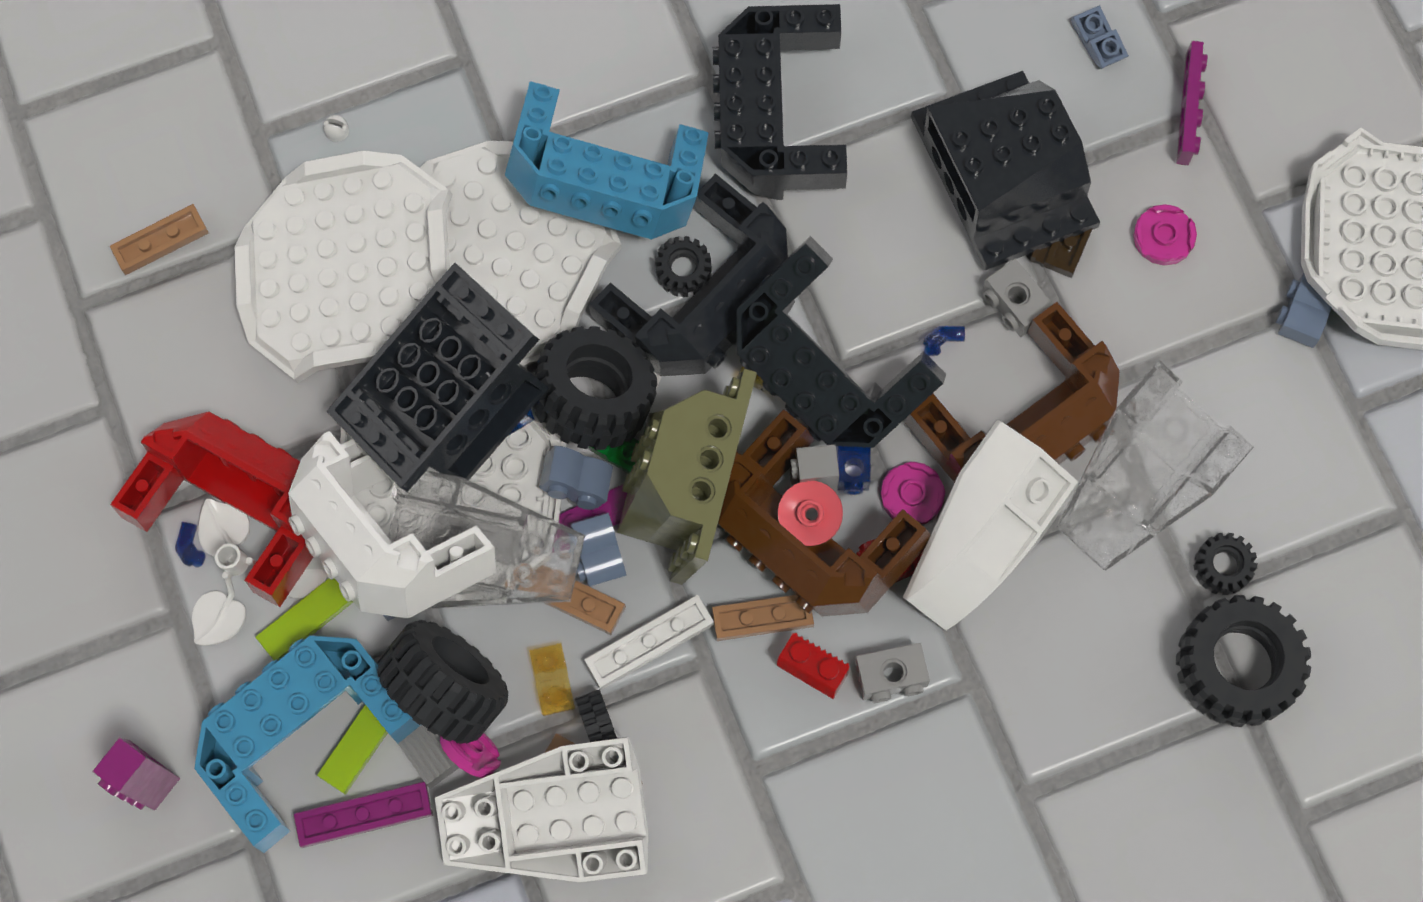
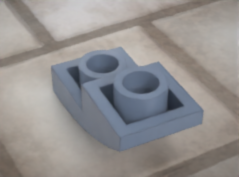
[1070,5,1129,69]

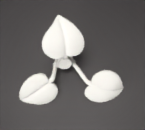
[192,499,329,646]

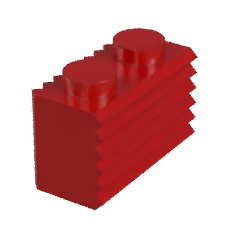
[777,633,850,699]

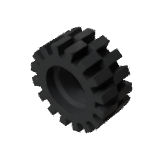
[655,236,712,297]
[1193,532,1258,595]
[575,689,617,742]

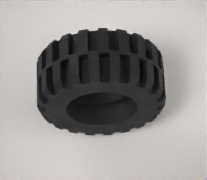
[532,326,658,450]
[1176,595,1311,727]
[377,620,508,744]

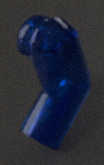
[923,326,965,356]
[175,522,206,568]

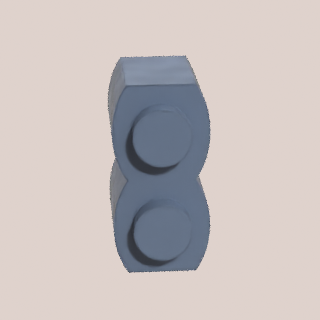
[1276,273,1332,348]
[539,445,613,510]
[566,512,627,587]

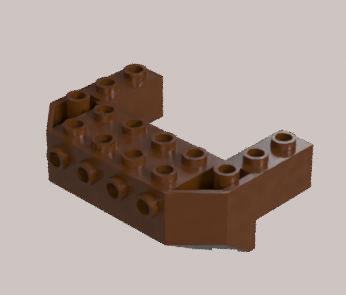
[905,302,1120,483]
[718,409,931,617]

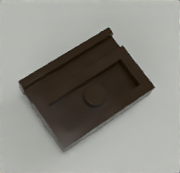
[1030,228,1093,278]

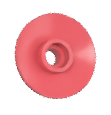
[778,481,843,546]

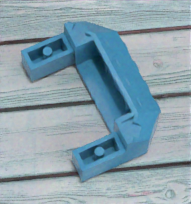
[505,81,709,240]
[194,636,421,853]

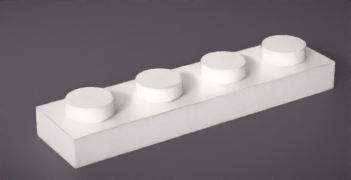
[584,595,714,690]

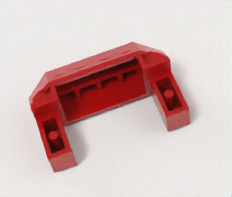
[110,412,313,607]

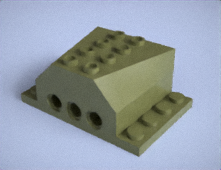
[616,369,757,585]

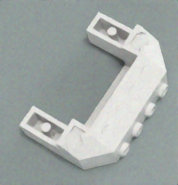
[288,431,496,619]

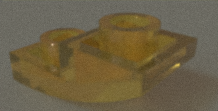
[529,642,575,716]

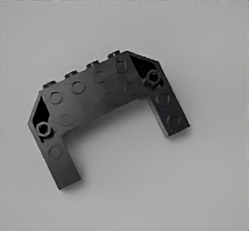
[712,4,847,200]
[589,173,788,376]
[737,236,946,448]

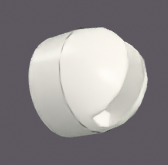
[323,115,349,142]

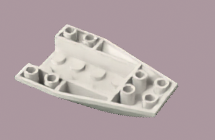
[903,420,1078,631]
[435,737,649,882]

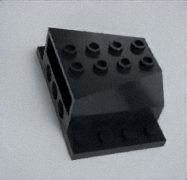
[911,71,1100,271]
[326,263,549,492]

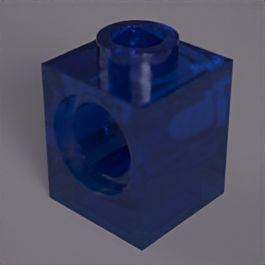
[837,446,871,495]

